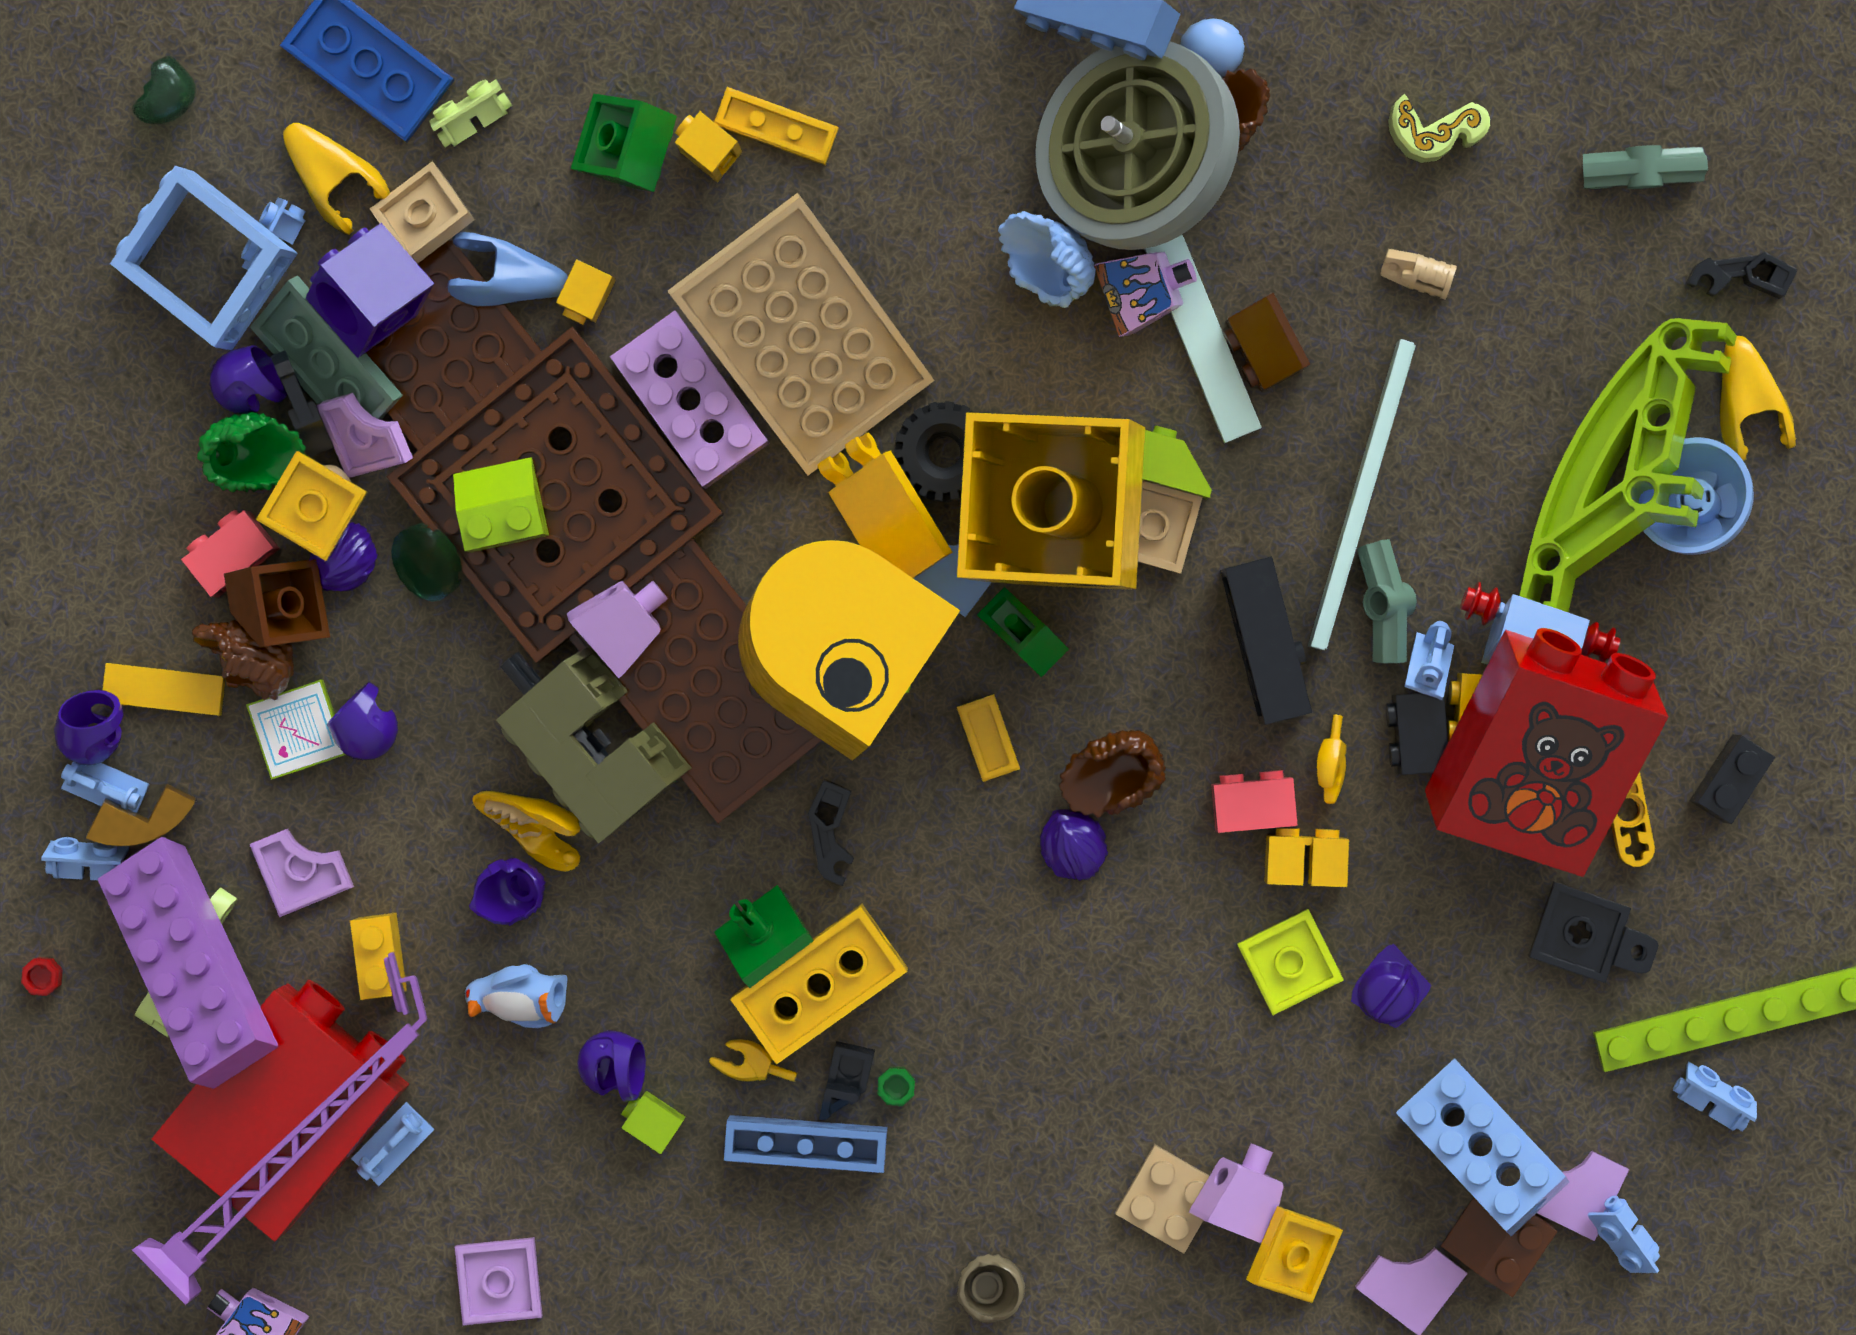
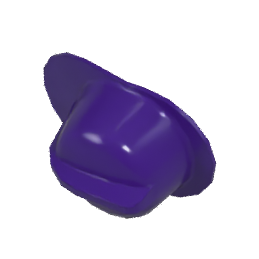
[1351,944,1432,1028]

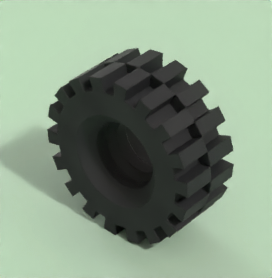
[894,401,974,502]

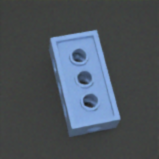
[1396,1058,1569,1236]

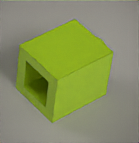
[621,1091,685,1154]

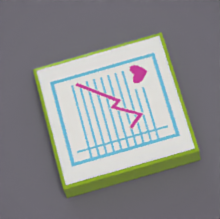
[246,680,346,780]

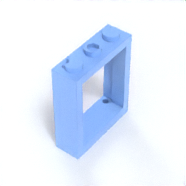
[110,166,298,350]

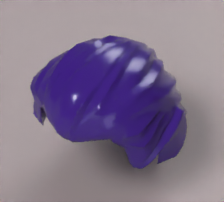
[309,522,378,591]
[1040,809,1108,881]
[469,858,546,926]

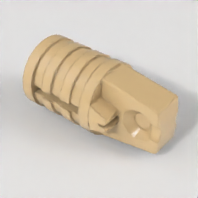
[1380,249,1457,300]

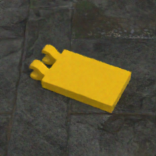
[817,432,953,579]

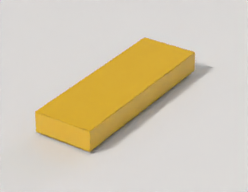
[714,87,839,166]
[103,663,225,716]

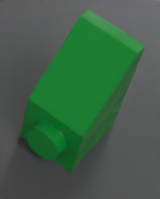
[977,587,1069,677]

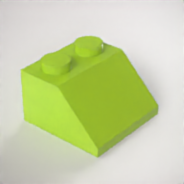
[453,457,549,553]

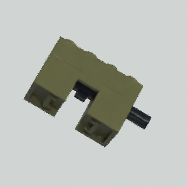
[496,646,691,843]

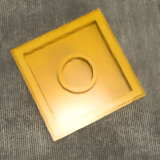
[256,451,368,561]
[1246,1206,1343,1303]

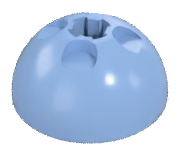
[1639,437,1754,555]

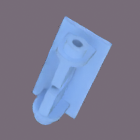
[241,197,306,270]
[1404,621,1454,700]
[61,762,150,813]
[41,837,129,880]
[1673,1061,1757,1131]
[351,1102,434,1186]
[1587,1196,1660,1273]

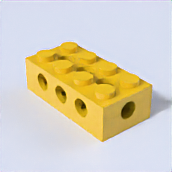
[730,904,908,1065]

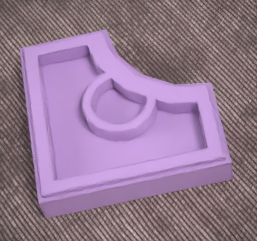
[316,393,413,478]
[250,829,354,917]
[1537,1151,1629,1241]
[1355,1247,1468,1335]

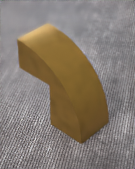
[86,784,196,846]

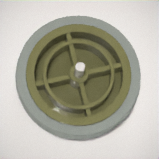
[1036,41,1240,250]

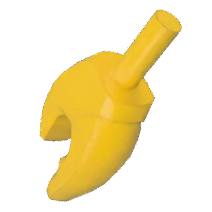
[1317,714,1346,804]
[709,1039,797,1082]

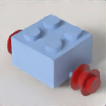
[1460,582,1620,665]

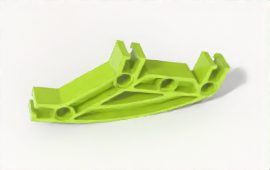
[1520,318,1737,612]

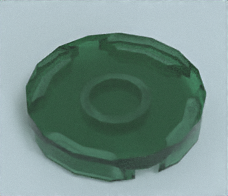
[391,523,462,602]

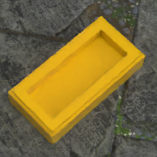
[957,694,1020,782]

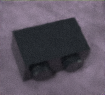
[1386,693,1448,775]
[1689,734,1775,824]

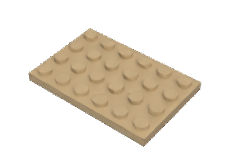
[668,193,935,476]

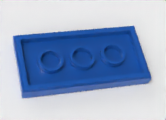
[280,0,454,142]

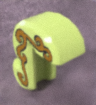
[1388,94,1490,163]

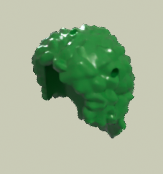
[197,412,306,493]

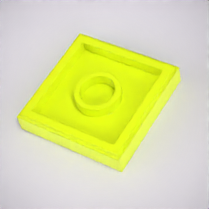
[1237,909,1344,1015]

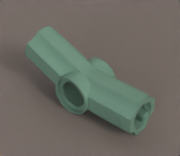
[1583,145,1708,189]
[1357,539,1417,663]

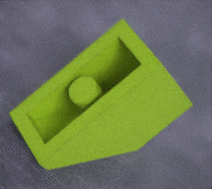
[1142,426,1212,499]

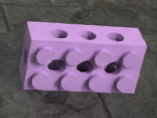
[610,311,770,489]

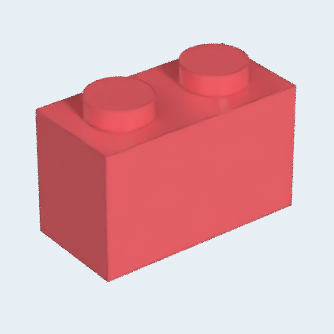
[181,510,280,598]
[1211,770,1298,833]

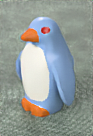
[465,964,567,1028]

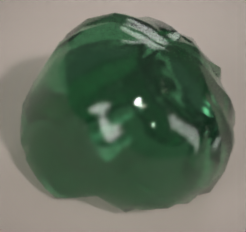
[132,55,196,125]

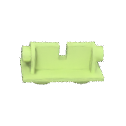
[429,79,512,148]

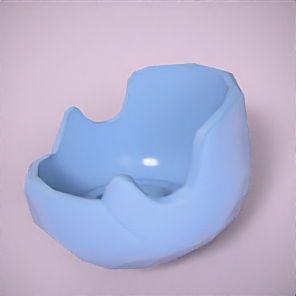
[1180,18,1245,78]

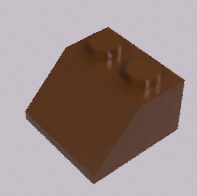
[1223,293,1310,392]
[224,559,330,648]
[1440,1197,1558,1298]

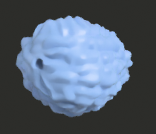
[998,211,1096,308]

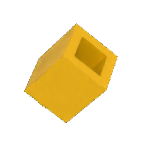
[556,259,616,325]

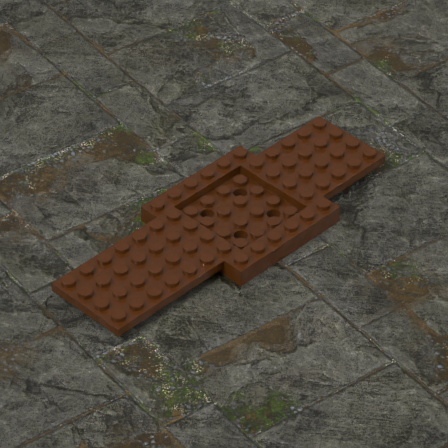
[366,238,822,824]

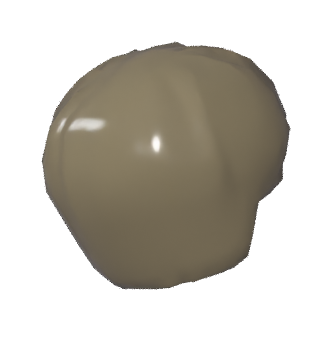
[957,1254,1025,1323]

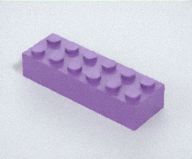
[98,837,279,1089]

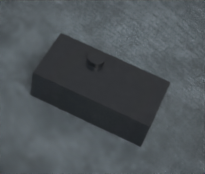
[1220,556,1312,725]

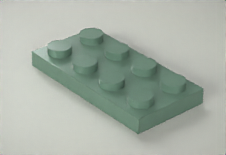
[250,275,403,420]

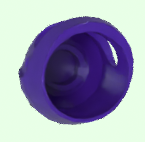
[210,345,287,414]
[327,682,398,761]
[54,690,123,765]
[577,1030,646,1102]

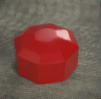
[21,957,63,996]

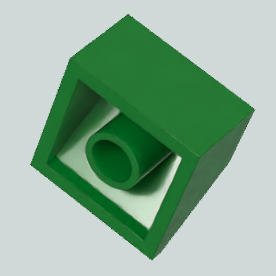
[571,93,677,192]

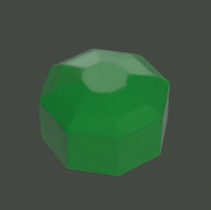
[877,1067,915,1106]

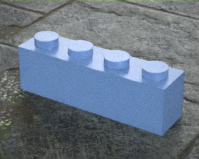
[1014,0,1180,60]
[724,1115,888,1173]

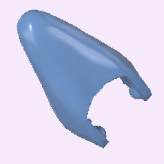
[448,232,568,306]

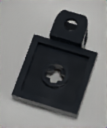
[1528,881,1659,983]

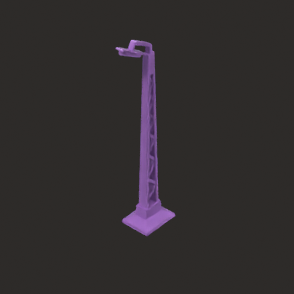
[132,952,427,1305]

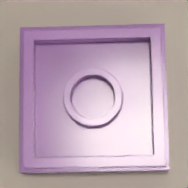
[455,1237,542,1325]

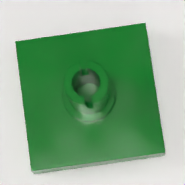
[714,885,814,988]

